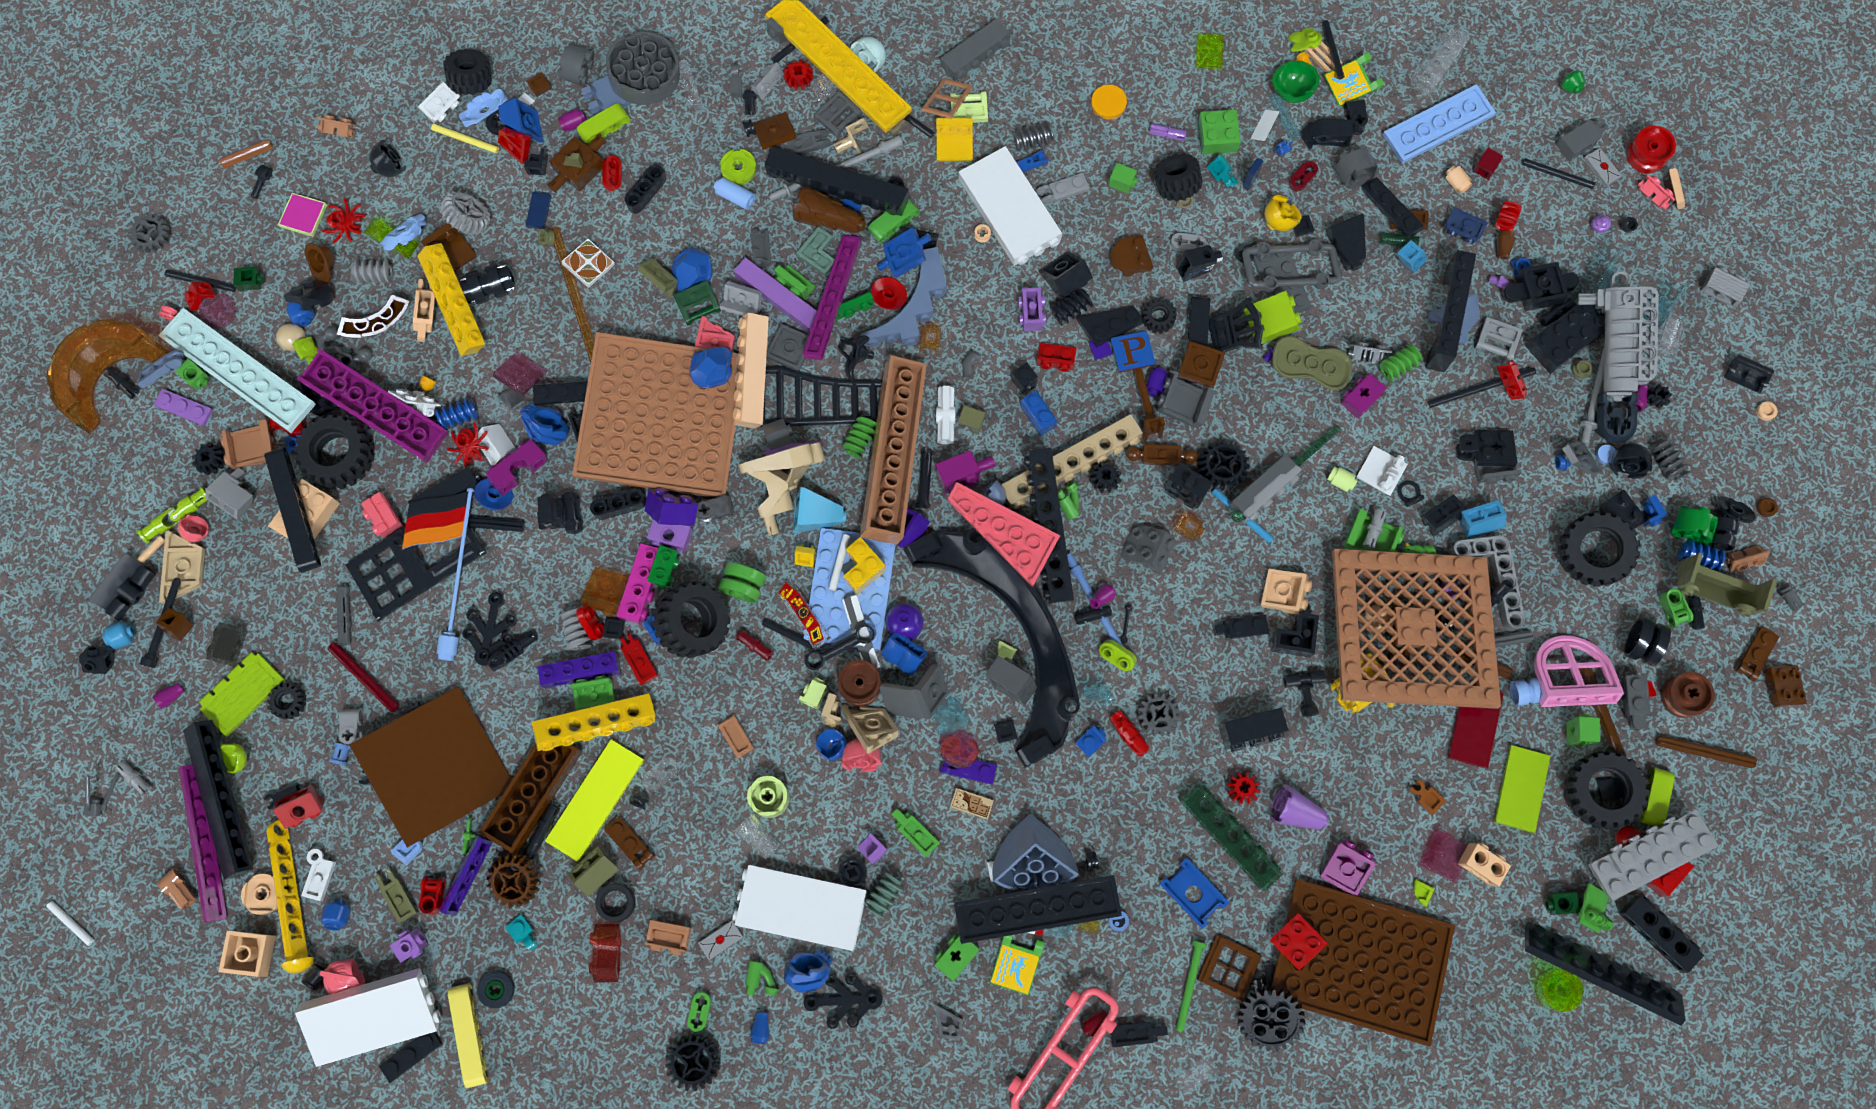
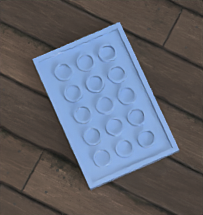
[804,528,896,651]

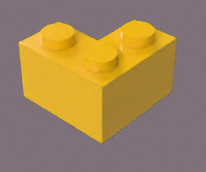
[843,537,886,595]

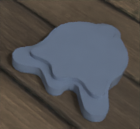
[1428,293,1480,345]

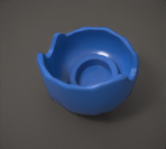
[816,728,847,761]

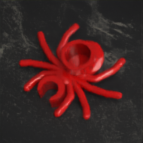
[322,198,366,243]
[447,422,489,468]

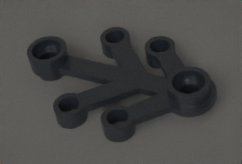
[462,592,517,666]
[804,973,883,1029]

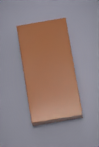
[718,715,754,759]

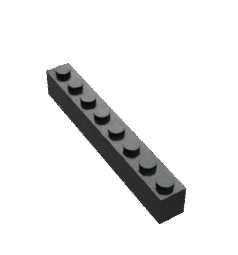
[764,147,910,216]
[183,720,254,880]

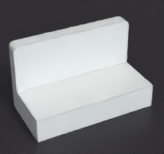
[476,424,517,466]

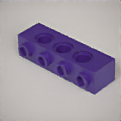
[537,651,622,689]

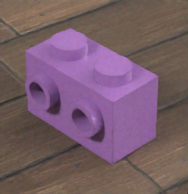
[1018,288,1046,332]

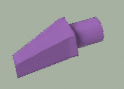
[1489,275,1512,289]

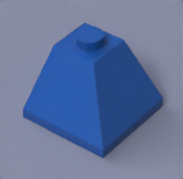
[498,98,544,143]

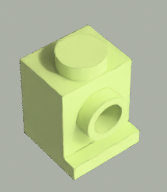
[799,677,828,709]

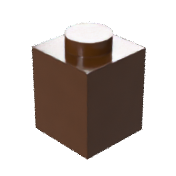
[155,608,193,641]

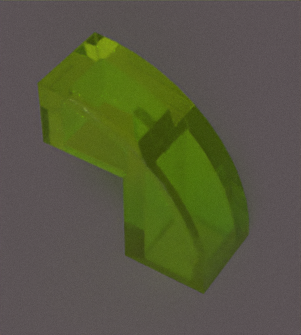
[364,218,419,259]

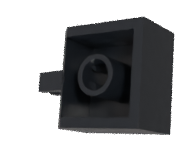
[1165,463,1213,509]

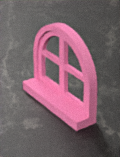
[1534,636,1624,707]

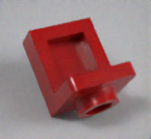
[184,281,215,311]

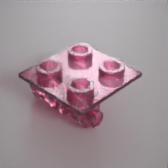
[1419,829,1468,884]

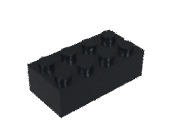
[1525,304,1605,374]

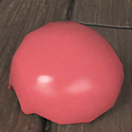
[178,514,209,542]

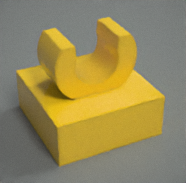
[795,544,815,567]

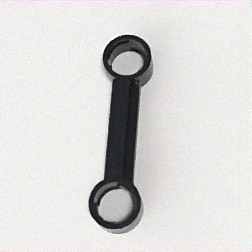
[804,623,876,670]

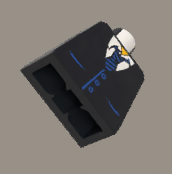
[1176,245,1223,282]

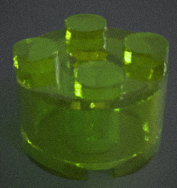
[1534,969,1584,1012]

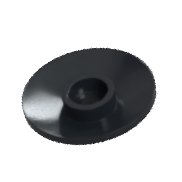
[1718,497,1756,523]

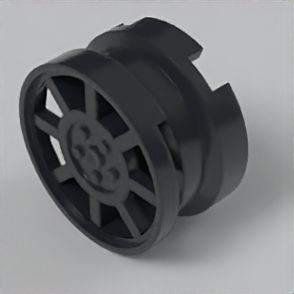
[838,858,867,888]

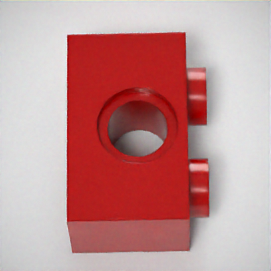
[273,785,324,829]

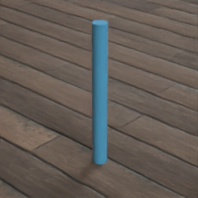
[1212,488,1274,543]

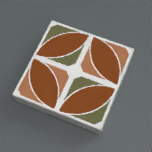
[562,239,615,288]

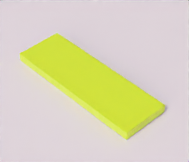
[545,740,644,862]

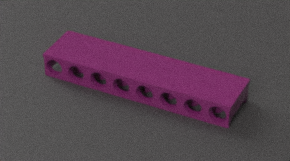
[297,348,449,463]

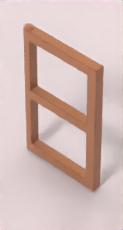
[921,78,973,119]

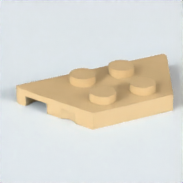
[159,531,205,604]
[842,704,899,754]

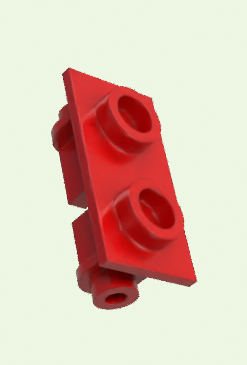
[1497,360,1528,400]

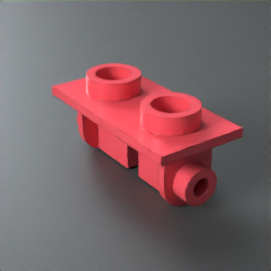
[1637,175,1675,210]

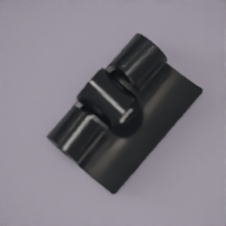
[89,553,156,621]

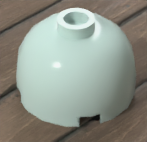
[850,36,886,72]

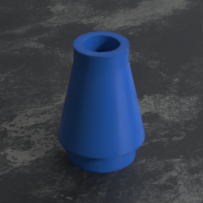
[749,1012,770,1044]

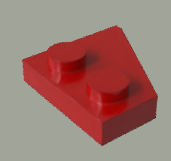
[498,127,531,165]

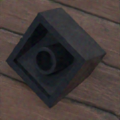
[1039,251,1093,298]

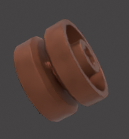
[837,660,882,706]
[1661,672,1715,718]

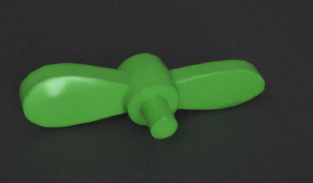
[462,817,477,855]

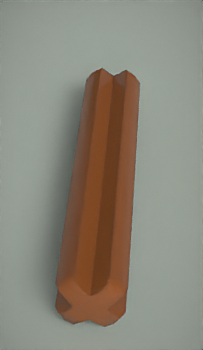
[219,139,273,168]

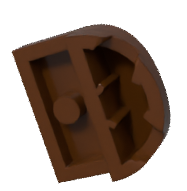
[1109,235,1153,277]

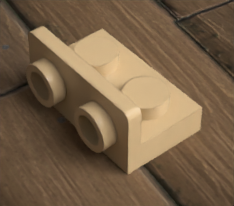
[821,693,842,728]

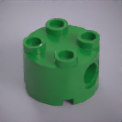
[1671,506,1718,545]

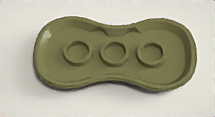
[1273,336,1352,390]

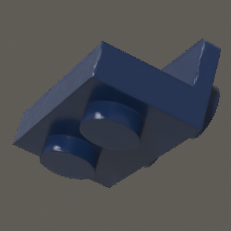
[1444,207,1488,245]

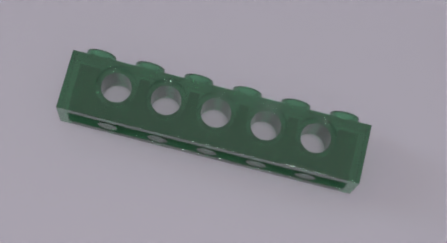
[1179,784,1283,892]

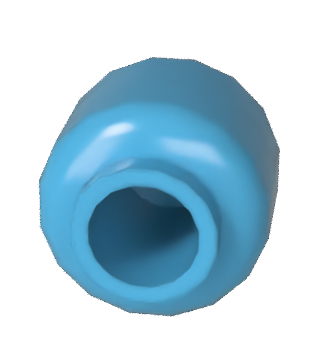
[102,621,136,649]

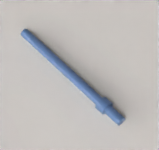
[1067,553,1124,647]

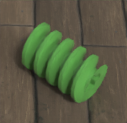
[1379,344,1422,383]
[842,417,876,460]

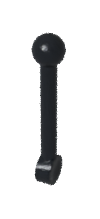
[1120,604,1132,644]

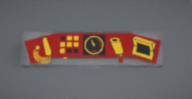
[775,578,831,650]

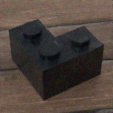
[1271,612,1319,658]

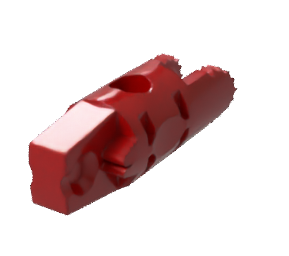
[1109,710,1149,757]

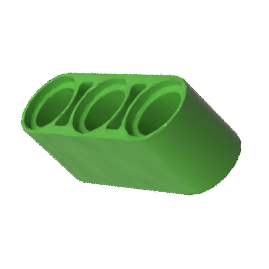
[868,199,920,243]

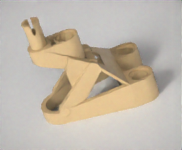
[738,442,825,536]

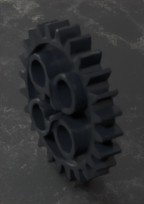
[1237,986,1306,1051]

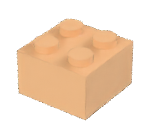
[218,931,276,977]

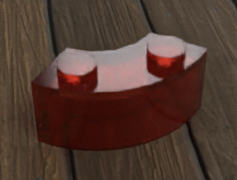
[589,924,621,983]

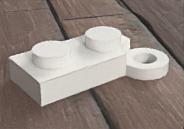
[301,849,336,902]

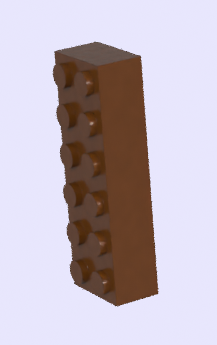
[479,733,582,854]

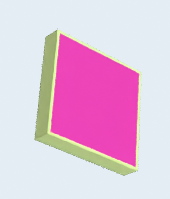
[278,193,327,237]

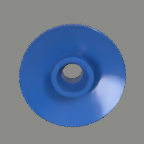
[474,479,513,510]

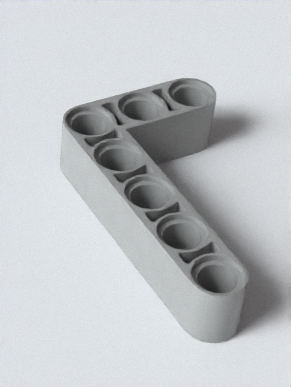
[1449,536,1525,631]

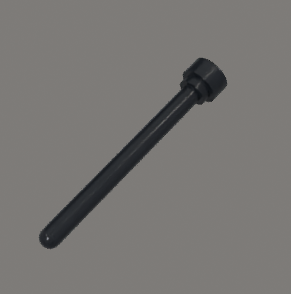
[139,577,181,668]

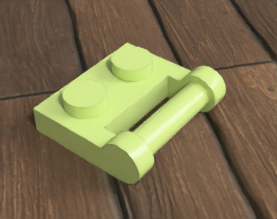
[950,91,988,123]

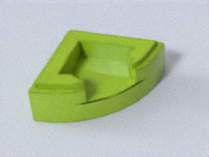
[1413,879,1435,907]

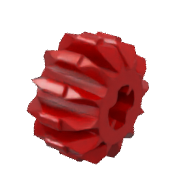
[784,59,814,91]
[1495,200,1522,232]
[1226,771,1261,805]

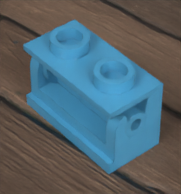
[1460,500,1507,539]

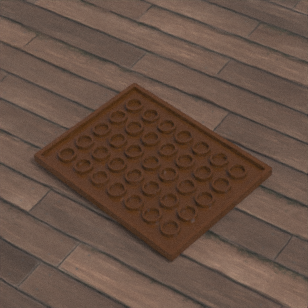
[1270,879,1455,1047]

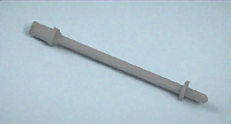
[769,135,903,200]
[1580,348,1604,444]

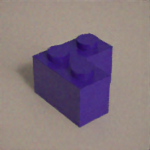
[644,488,698,526]

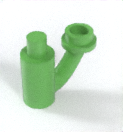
[1058,481,1080,520]
[745,961,779,996]

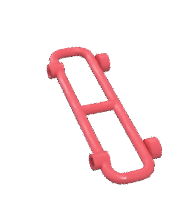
[1007,987,1119,1109]

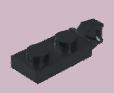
[1213,615,1269,639]
[1110,1022,1168,1047]

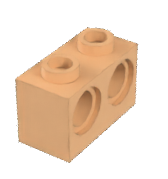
[1458,842,1511,887]

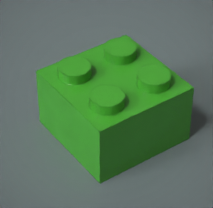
[1198,110,1241,154]

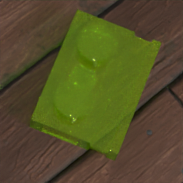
[1196,33,1224,70]

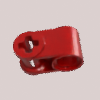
[418,876,446,916]

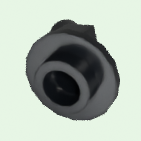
[1235,241,1258,263]

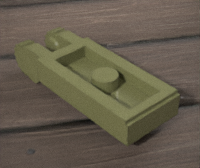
[375,866,419,924]

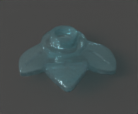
[933,698,969,736]

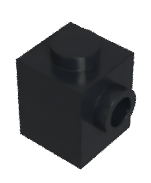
[1011,362,1038,394]

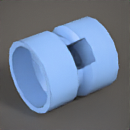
[1510,677,1543,706]

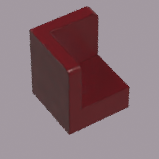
[1473,147,1503,180]

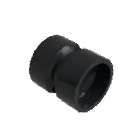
[1708,517,1740,551]

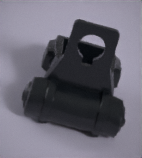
[537,492,583,535]

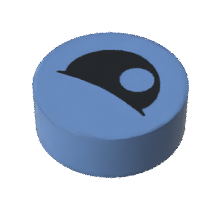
[1108,911,1129,931]

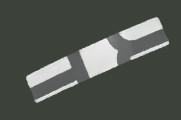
[843,595,880,668]

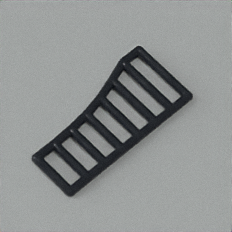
[759,366,882,427]

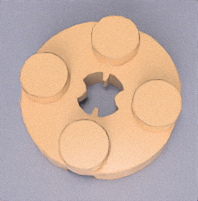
[241,874,278,915]

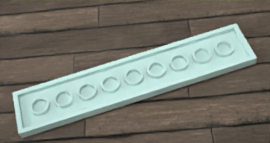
[158,308,316,433]

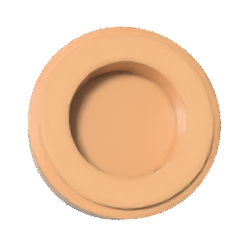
[1756,401,1778,421]

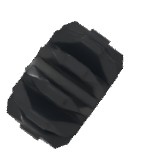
[191,442,225,475]
[1090,461,1122,494]

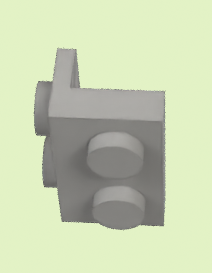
[719,281,762,316]

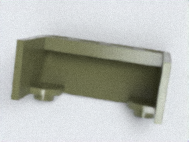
[1677,553,1777,617]

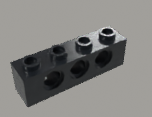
[1618,896,1704,973]

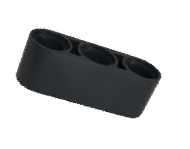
[625,164,666,214]
[590,489,647,520]

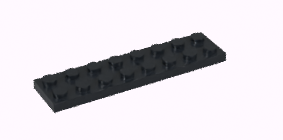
[954,875,1122,944]
[1525,922,1686,1026]

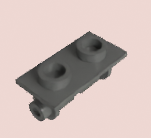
[750,230,772,269]

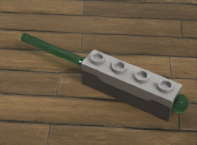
[1228,425,1341,524]

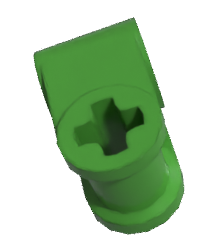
[1659,588,1693,628]

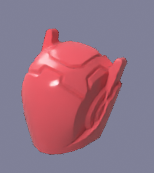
[319,958,366,994]

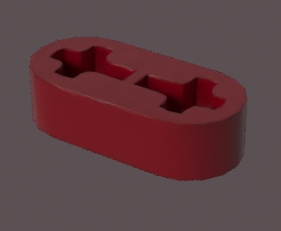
[1289,161,1318,192]

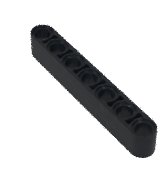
[264,447,321,573]

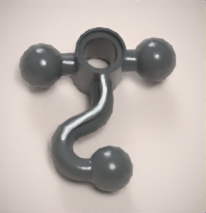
[317,326,372,371]

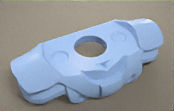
[459,89,508,127]
[379,214,427,251]

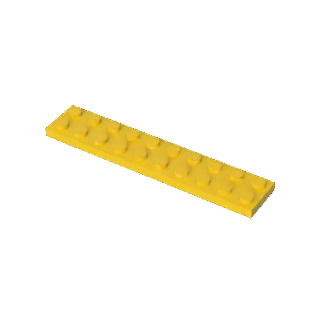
[765,0,912,133]

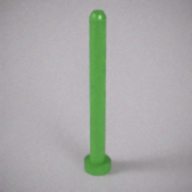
[1176,941,1207,1032]

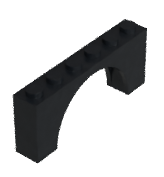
[1426,250,1476,373]

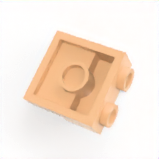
[1261,569,1312,615]

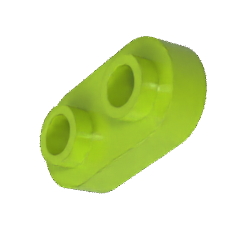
[1099,640,1137,671]

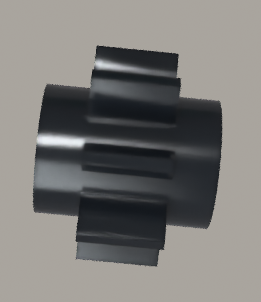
[1647,384,1673,409]

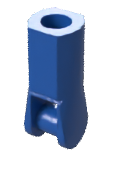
[1016,150,1049,173]

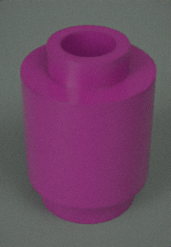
[558,108,586,132]

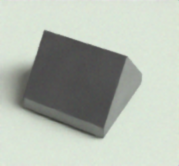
[498,386,525,409]

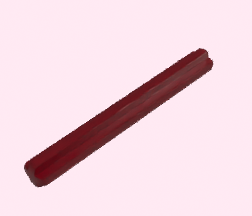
[327,642,399,712]

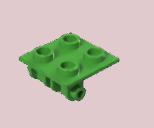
[1579,883,1614,934]

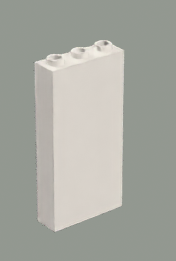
[959,146,1062,266]
[733,865,867,951]
[295,968,441,1067]

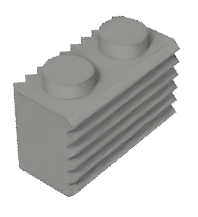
[1700,267,1750,308]

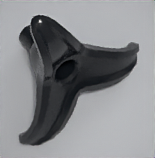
[838,335,874,381]

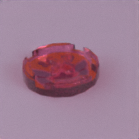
[198,294,236,330]
[940,732,979,768]

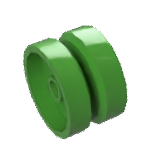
[718,562,767,603]

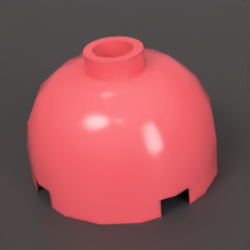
[842,738,881,772]

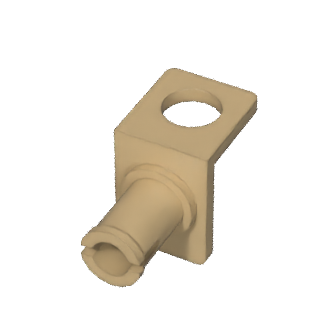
[833,118,868,154]

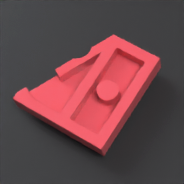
[695,316,735,352]

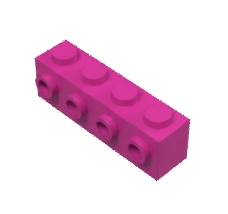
[616,543,658,625]

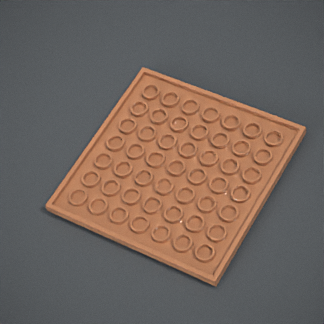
[572,332,738,498]

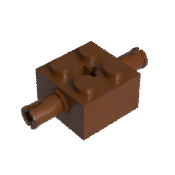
[547,134,606,193]

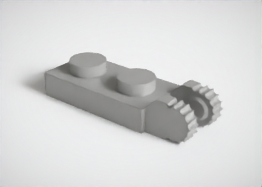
[1036,173,1090,205]

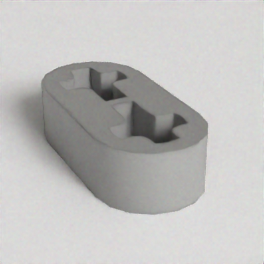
[1171,233,1206,252]

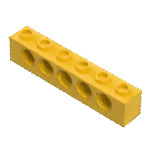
[417,243,485,357]
[532,693,655,751]

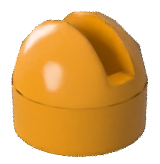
[419,375,436,391]

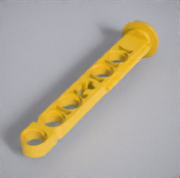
[266,820,314,974]

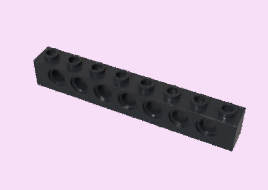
[1024,447,1074,604]

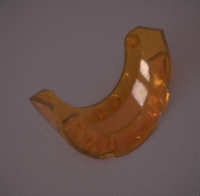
[47,319,169,434]

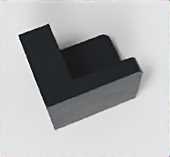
[524,149,548,176]

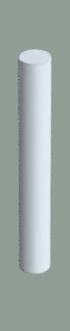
[828,534,850,591]
[46,901,95,946]

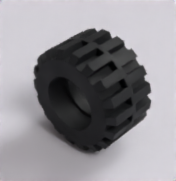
[443,49,492,95]
[1154,153,1203,201]

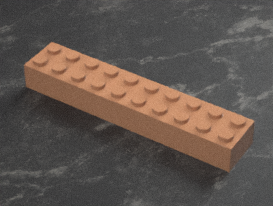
[860,355,927,545]

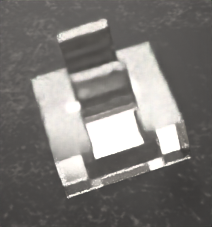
[811,75,836,101]

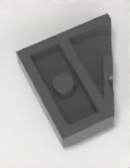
[1562,441,1602,476]

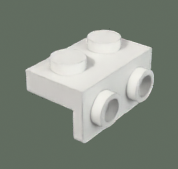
[418,82,460,123]

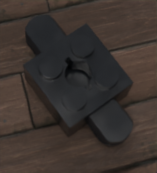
[1503,262,1579,312]

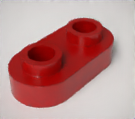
[602,155,622,191]
[576,605,604,641]

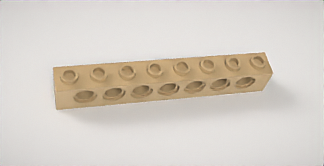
[1002,414,1143,509]

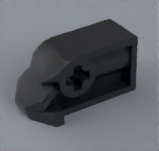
[1302,118,1353,149]

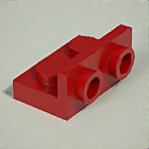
[1037,343,1077,372]

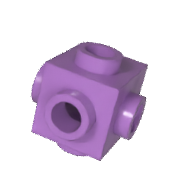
[390,928,428,963]

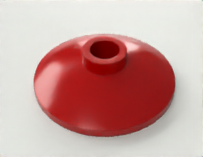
[871,277,907,310]

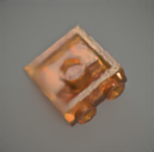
[581,567,629,617]

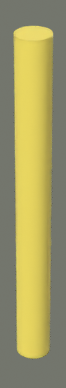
[431,124,500,154]

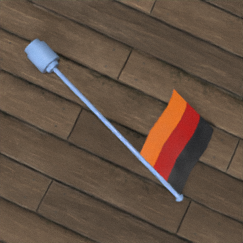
[402,488,474,661]

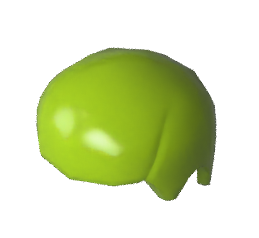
[220,744,247,773]

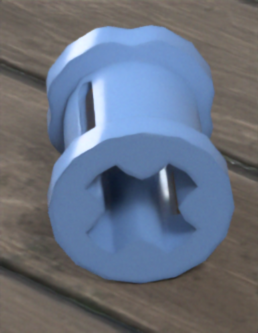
[329,743,351,766]

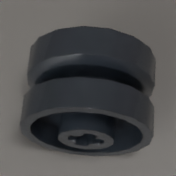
[1624,617,1671,667]

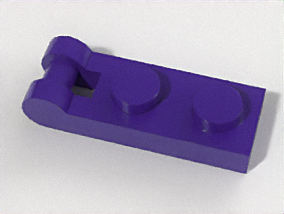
[939,757,997,785]

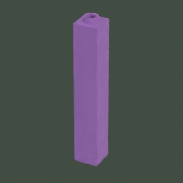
[734,258,817,333]

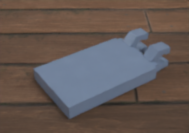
[581,76,633,115]

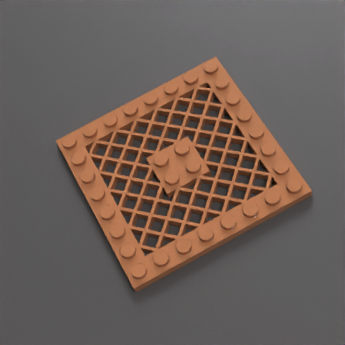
[1332,549,1501,709]

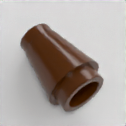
[1497,231,1516,259]

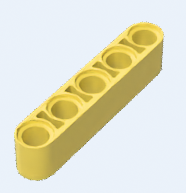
[448,983,489,1089]

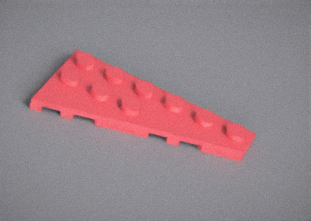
[947,482,1060,587]

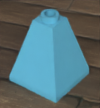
[792,487,846,533]

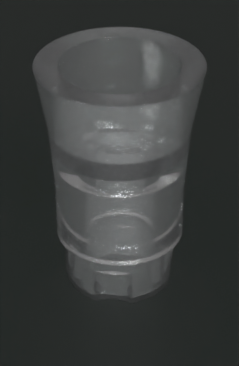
[734,813,779,859]

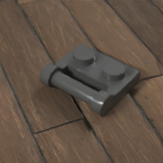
[814,91,863,138]

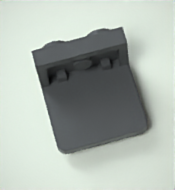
[1121,524,1175,574]

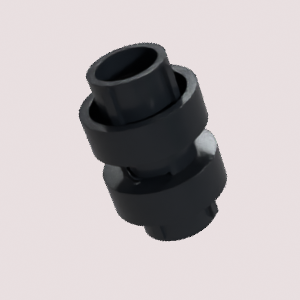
[458,263,516,305]

